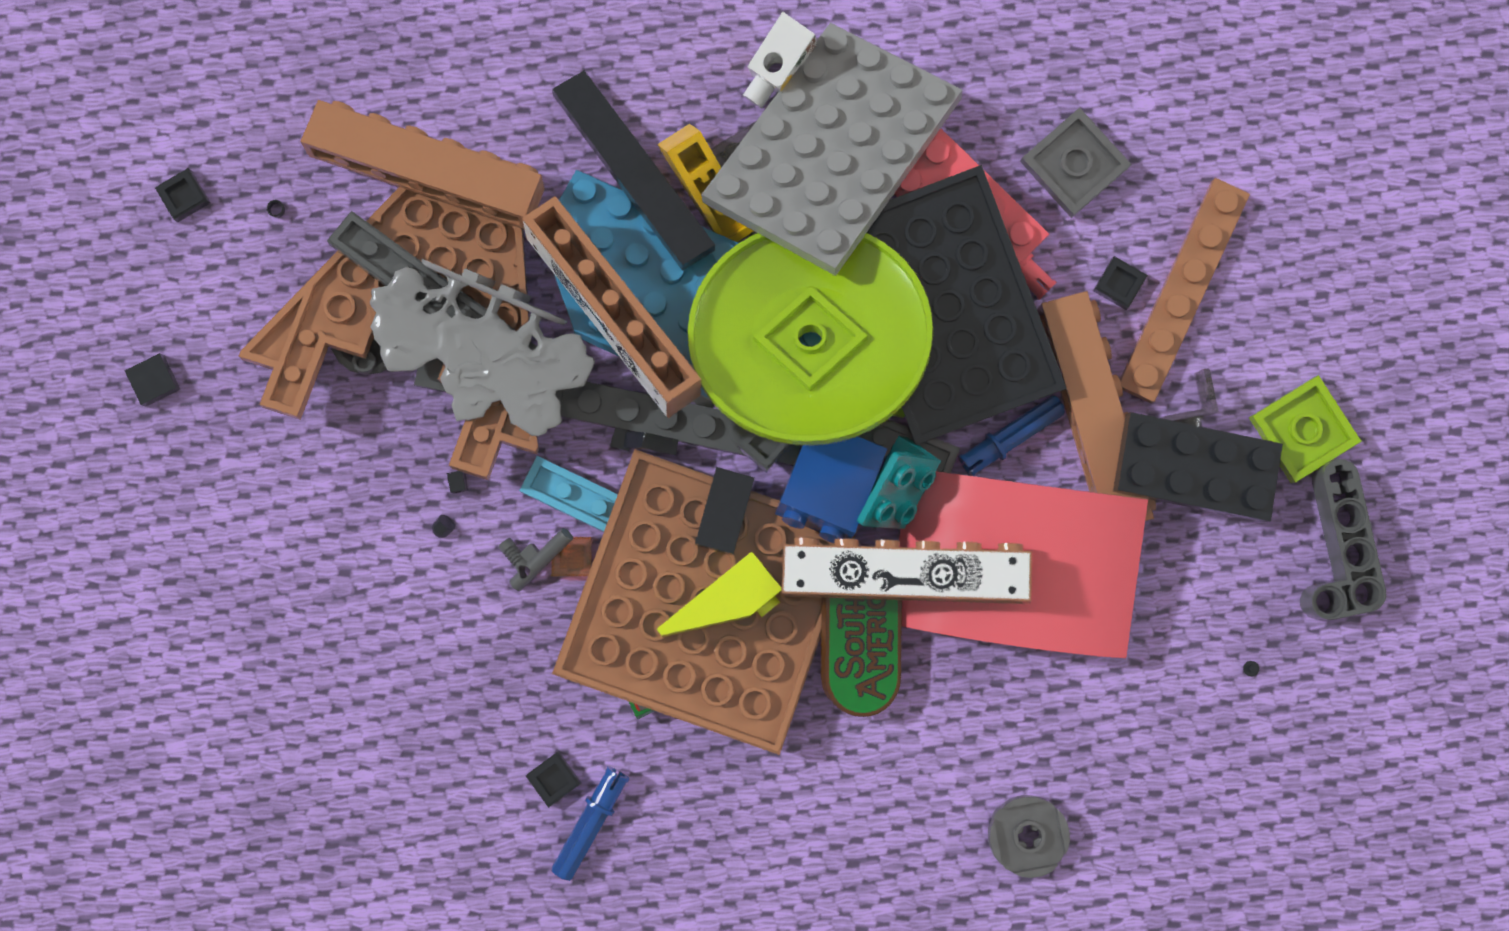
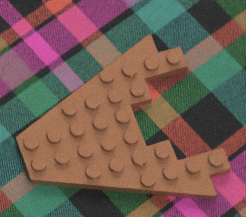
[239,148,539,480]

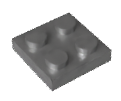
[1020,107,1132,218]

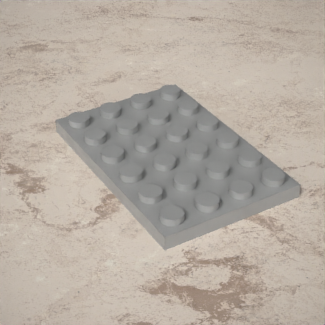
[701,23,962,276]

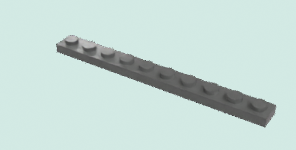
[414,358,800,466]

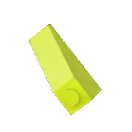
[657,552,782,637]

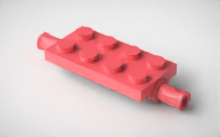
[894,129,1057,300]

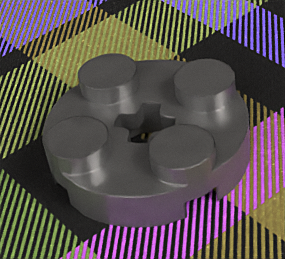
[988,795,1070,878]

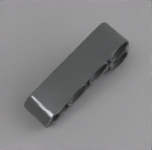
[1300,459,1386,620]

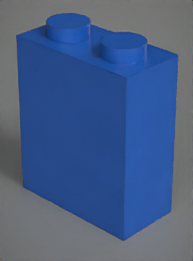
[775,436,887,543]

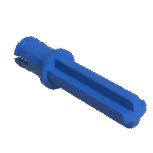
[958,395,1065,476]
[551,766,630,881]

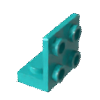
[857,436,941,529]

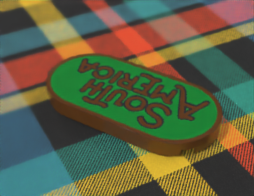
[821,598,902,717]

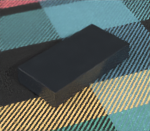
[695,467,755,555]

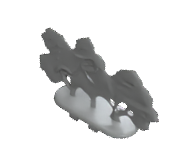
[369,259,595,436]

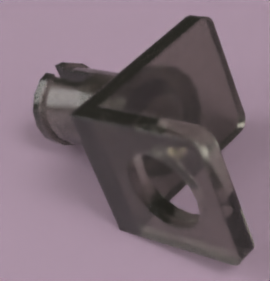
[1162,368,1219,427]

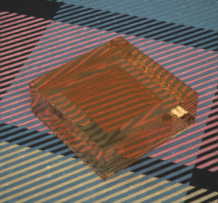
[551,537,592,577]

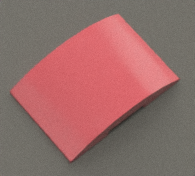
[899,471,1148,658]

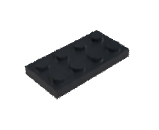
[1113,412,1283,523]

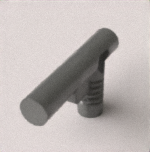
[498,528,573,591]

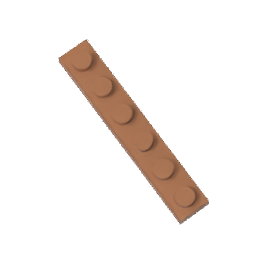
[1120,178,1250,404]

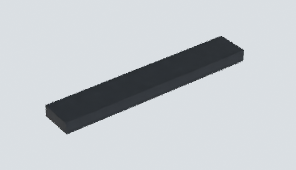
[552,70,715,271]

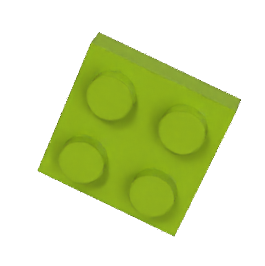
[1248,375,1362,483]

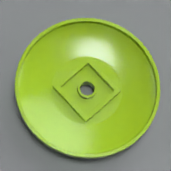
[688,233,933,445]

